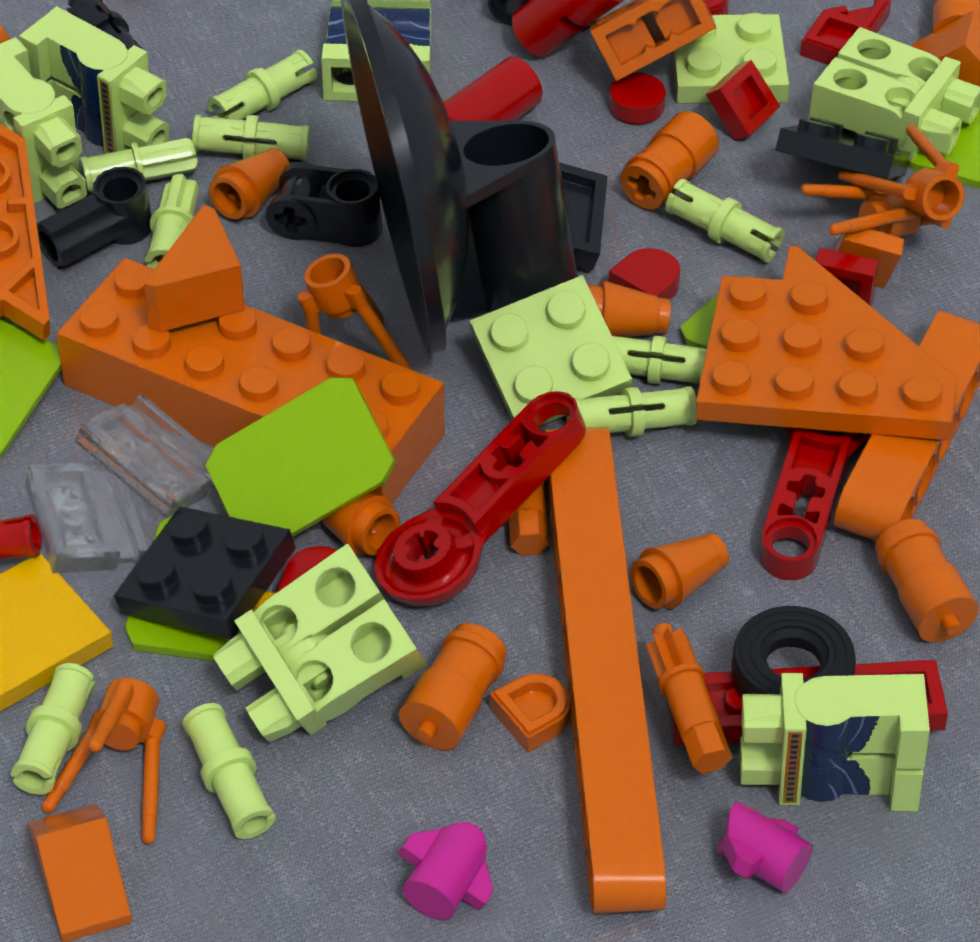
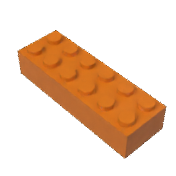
[56,258,445,504]

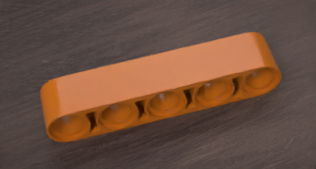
[834,310,980,541]

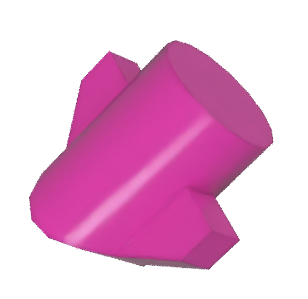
[715,802,813,893]
[397,822,493,920]

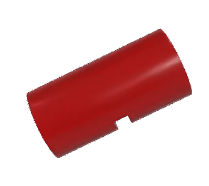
[512,0,624,57]
[444,57,543,121]

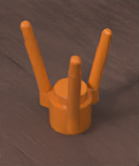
[838,124,965,228]
[801,184,921,237]
[297,253,412,370]
[41,677,167,844]

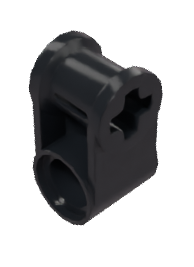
[265,162,383,247]

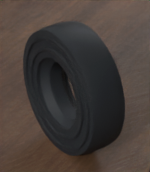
[731,606,856,696]

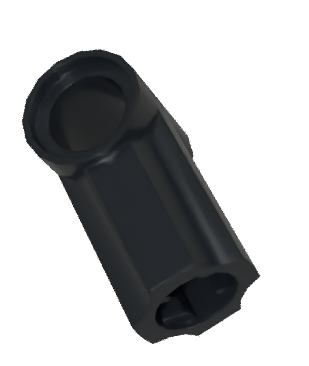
[37,166,152,269]

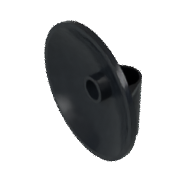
[341,0,578,355]

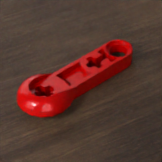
[374,391,586,607]
[760,427,872,581]

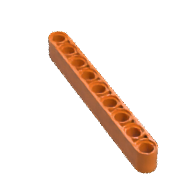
[544,427,666,914]

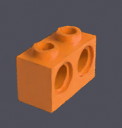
[590,0,716,81]

